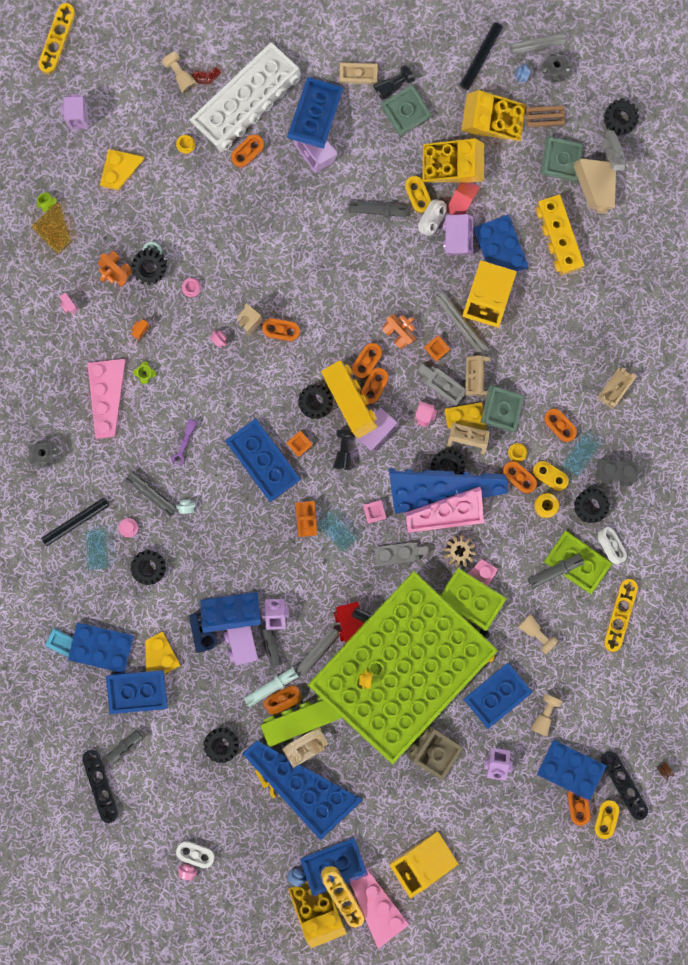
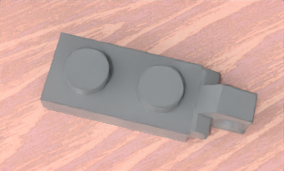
[602,130,626,171]
[417,364,466,407]
[374,542,429,567]

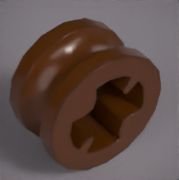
[656,761,674,781]

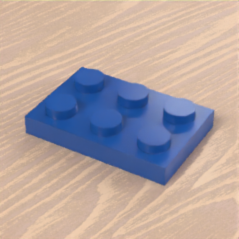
[473,214,529,273]
[200,592,261,633]
[68,622,133,673]
[463,662,533,729]
[106,670,168,714]
[537,740,606,801]
[300,838,368,896]

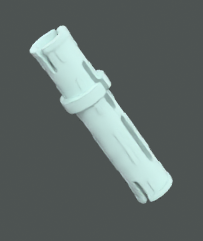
[243,667,299,708]

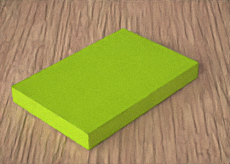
[544,530,613,595]
[440,568,507,631]

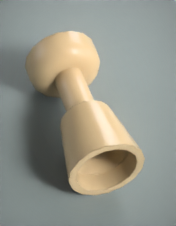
[161,51,198,94]
[518,614,558,654]
[530,694,563,737]

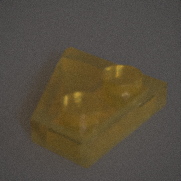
[31,202,72,255]

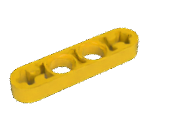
[39,3,75,74]
[604,579,638,652]
[321,866,364,927]

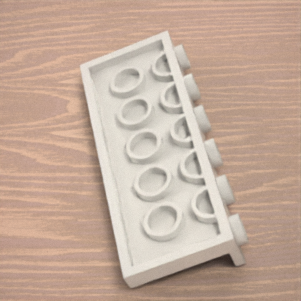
[190,42,302,153]

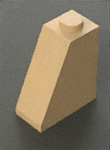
[574,159,616,214]

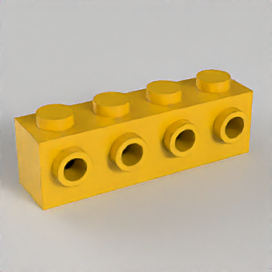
[535,194,584,276]
[321,360,378,439]

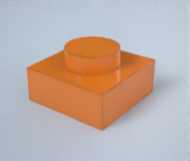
[131,319,150,341]
[424,335,450,362]
[286,430,313,458]

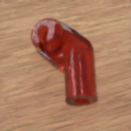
[192,67,221,85]

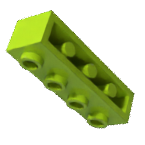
[260,697,341,747]

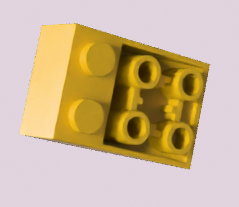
[461,90,526,141]
[422,138,484,183]
[462,260,517,328]
[389,831,459,899]
[288,881,347,948]

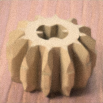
[443,535,476,568]

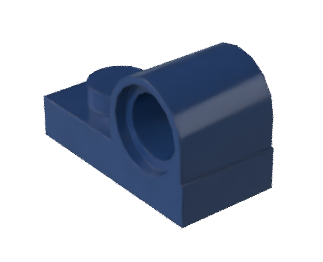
[189,614,218,653]

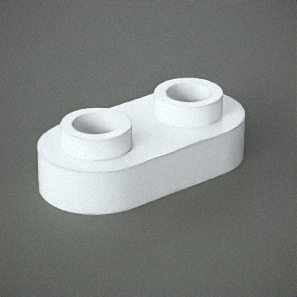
[418,199,447,236]
[598,527,627,564]
[176,841,215,868]

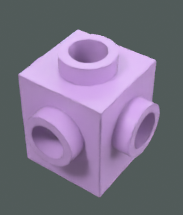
[262,599,289,630]
[484,748,513,780]

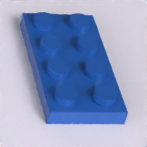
[287,77,344,149]
[225,418,301,503]

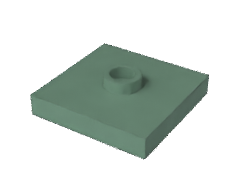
[380,84,432,137]
[540,136,583,182]
[480,386,524,432]

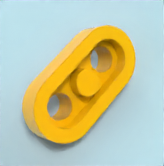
[405,176,431,214]
[533,461,569,491]
[594,800,619,839]

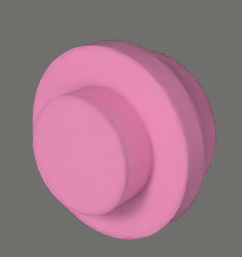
[182,278,201,297]
[210,330,227,348]
[119,518,138,538]
[178,864,197,880]

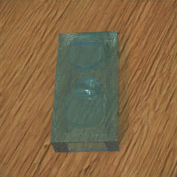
[562,434,599,477]
[317,511,357,552]
[86,530,108,570]

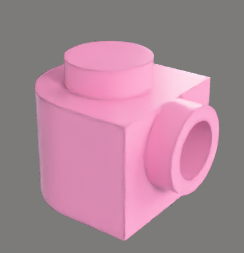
[414,401,437,428]

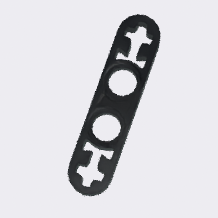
[82,750,118,823]
[601,751,648,820]

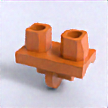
[98,251,132,287]
[382,314,417,349]
[295,501,318,537]

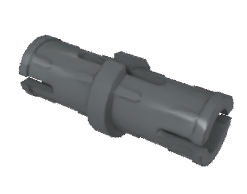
[261,629,282,667]
[106,730,144,764]

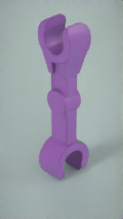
[171,419,197,466]

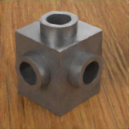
[542,53,570,82]
[28,440,58,468]

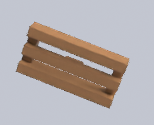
[526,105,565,128]

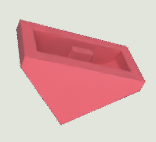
[446,182,480,215]

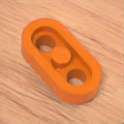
[231,135,264,168]
[262,318,300,342]
[352,343,382,379]
[361,368,388,405]
[544,409,577,442]
[503,461,537,494]
[264,686,302,714]
[567,791,590,826]

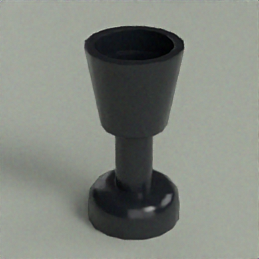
[373,65,415,101]
[333,430,355,470]

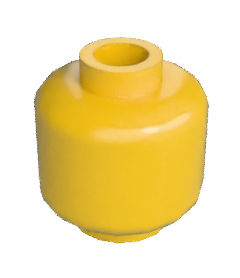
[533,493,559,519]

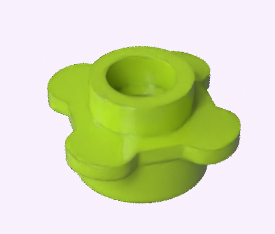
[36,192,57,212]
[133,362,156,384]

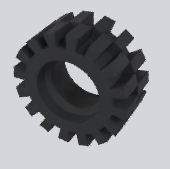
[604,99,639,136]
[131,248,167,285]
[298,384,333,419]
[431,449,466,475]
[574,488,610,523]
[130,550,166,585]
[203,727,239,763]

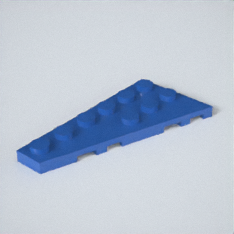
[388,468,508,514]
[242,740,362,840]

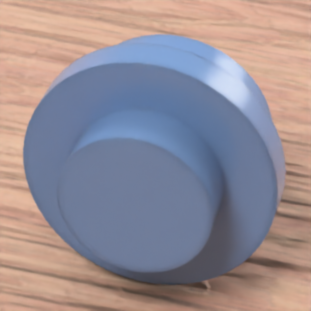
[515,63,530,83]
[288,869,307,887]

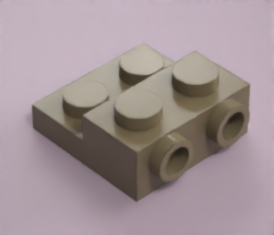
[408,726,463,781]

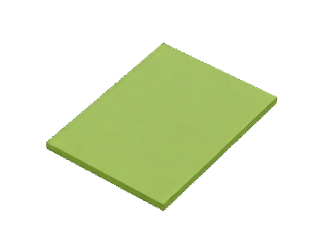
[307,571,498,765]

